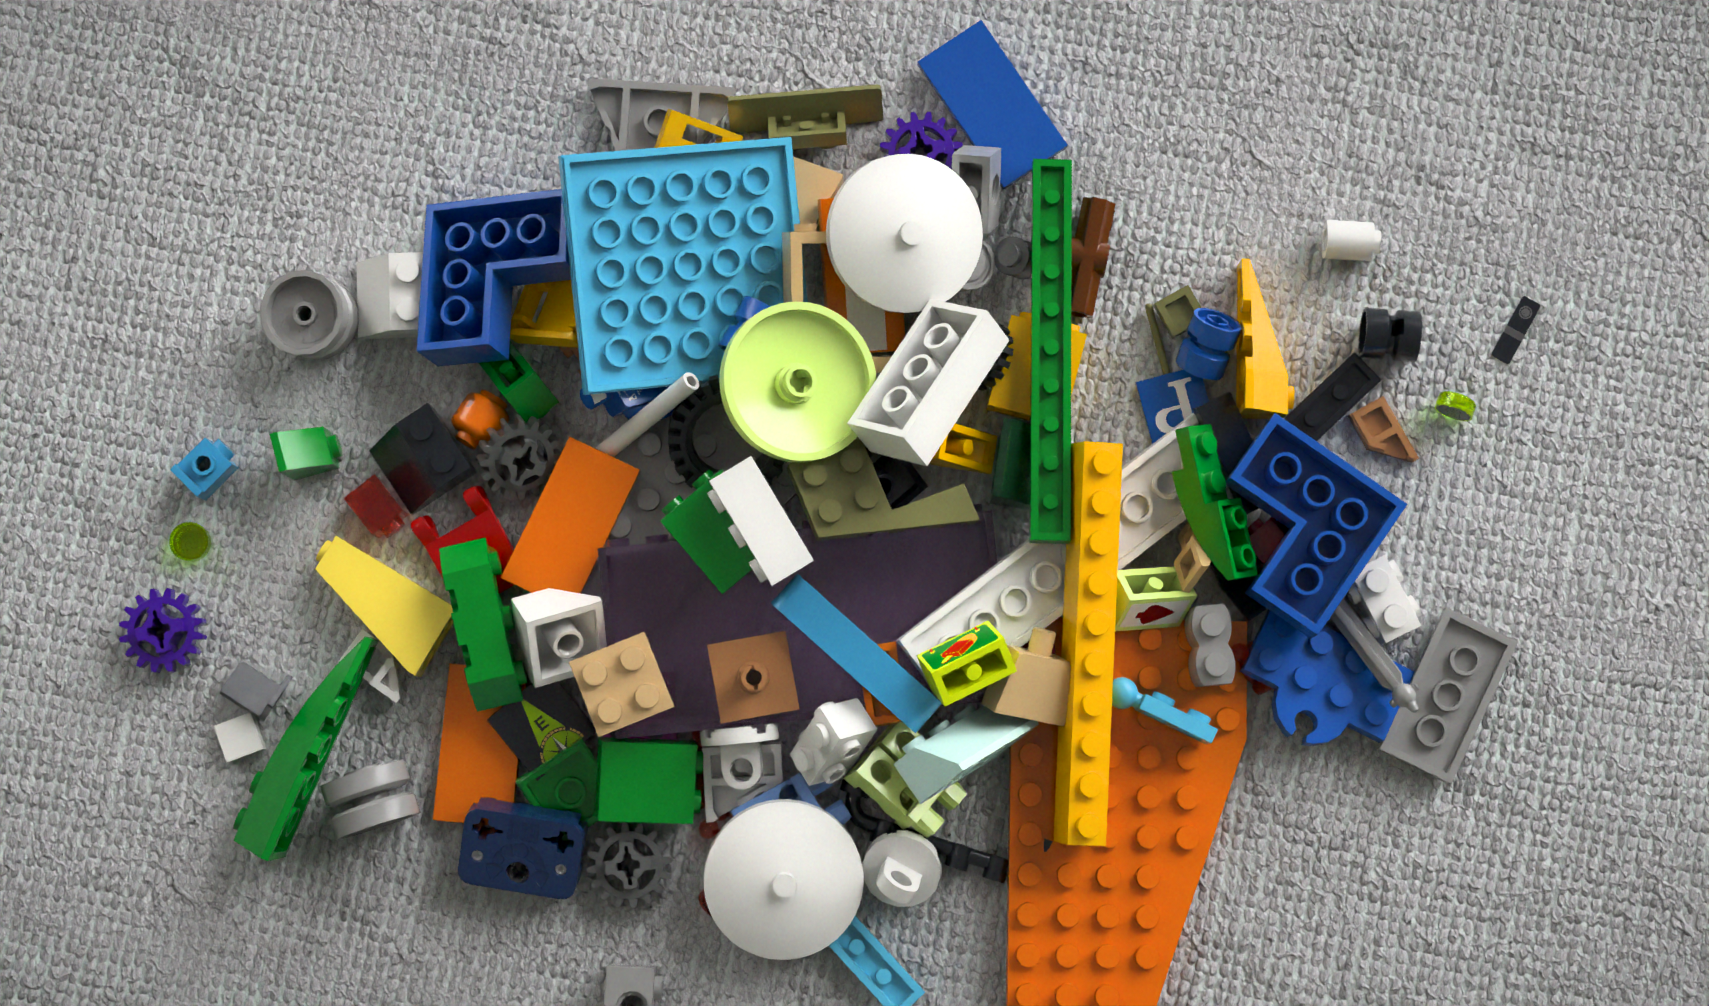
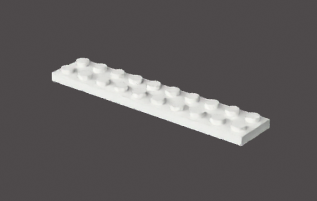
[896,413,1228,684]

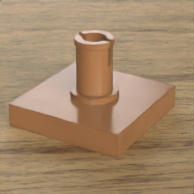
[707,631,800,724]

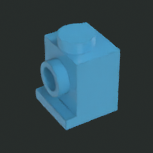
[170,437,239,501]

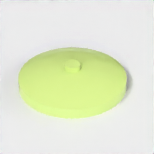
[719,302,877,463]

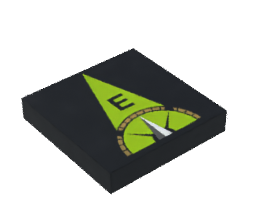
[487,681,596,781]

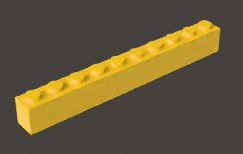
[1053,441,1123,846]

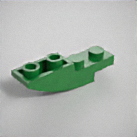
[1171,424,1258,581]

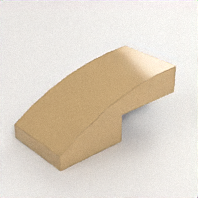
[1173,522,1211,593]

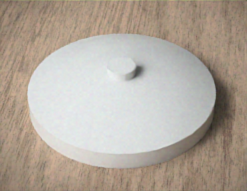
[826,154,983,313]
[703,799,864,960]

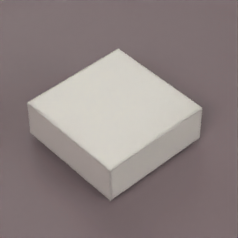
[214,713,266,763]

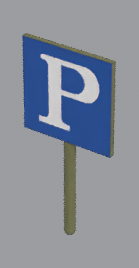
[1135,303,1209,444]

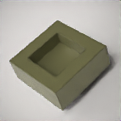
[1153,285,1201,339]

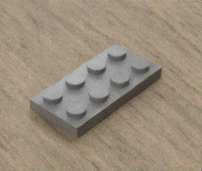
[1377,607,1518,784]

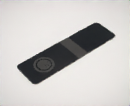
[1491,296,1540,364]

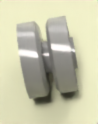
[260,270,359,360]
[320,759,421,840]

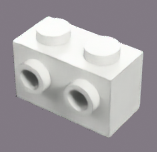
[1346,555,1422,645]
[789,698,877,786]

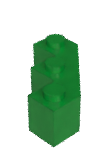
[439,537,528,712]

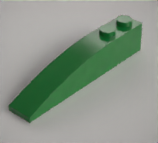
[233,637,380,861]

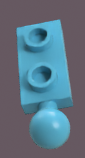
[1112,677,1218,744]

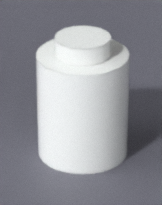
[1322,220,1381,261]

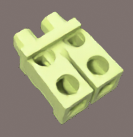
[844,723,967,838]

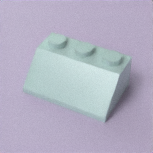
[893,705,1039,804]

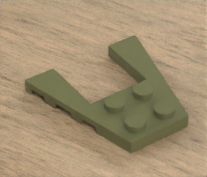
[787,437,979,541]

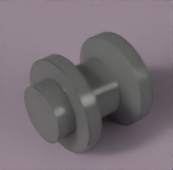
[994,237,1031,279]

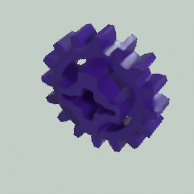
[880,111,963,170]
[119,588,207,673]

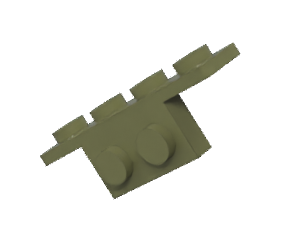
[727,84,883,151]

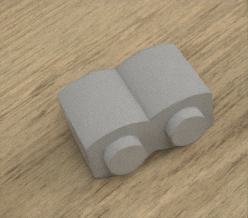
[1184,604,1236,687]

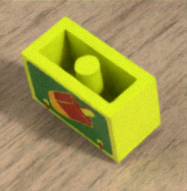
[916,621,1017,707]

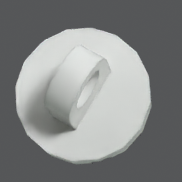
[700,722,779,790]
[862,830,942,907]

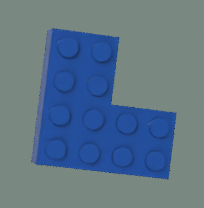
[417,189,571,367]
[1226,413,1408,639]

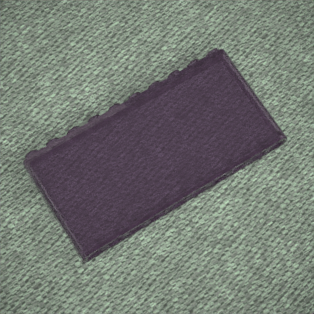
[598,504,997,739]

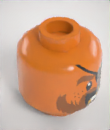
[451,389,510,450]

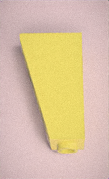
[315,536,453,677]

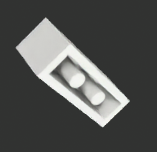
[707,456,814,586]

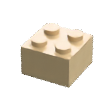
[569,632,674,737]

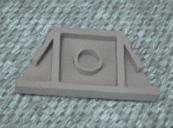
[587,78,736,151]

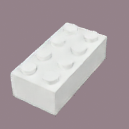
[847,299,1009,466]

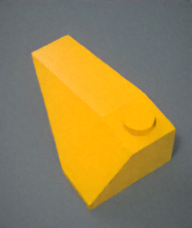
[1236,259,1294,419]

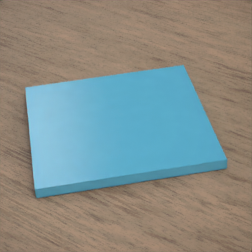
[558,137,808,395]

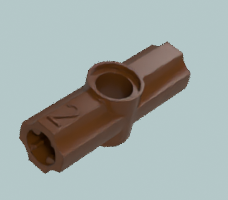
[1071,197,1115,318]

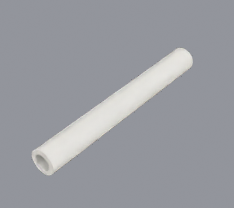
[595,372,700,457]

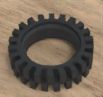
[668,375,787,488]

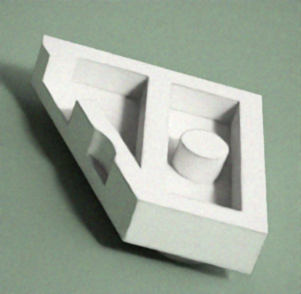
[702,741,783,823]

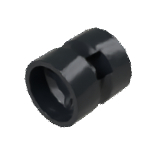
[1358,307,1422,362]

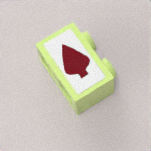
[1115,566,1197,632]

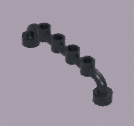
[840,776,1053,883]

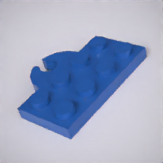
[1239,610,1414,746]

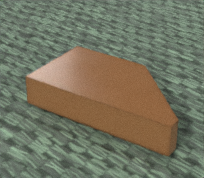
[1348,396,1419,463]

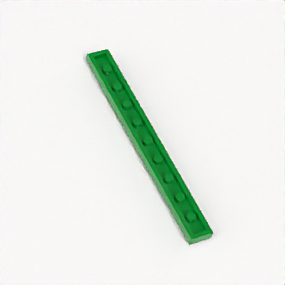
[1029,159,1072,544]

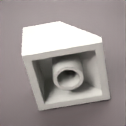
[356,252,423,339]
[511,588,607,688]

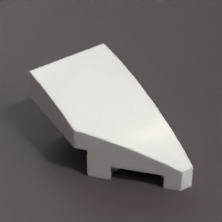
[339,629,401,703]

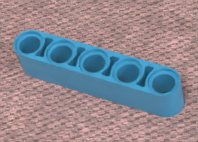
[771,573,942,733]

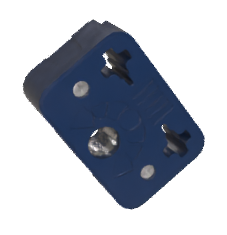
[458,797,588,899]

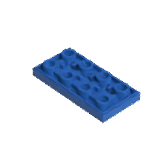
[917,20,1068,190]

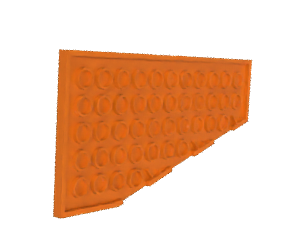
[1006,617,1247,1006]

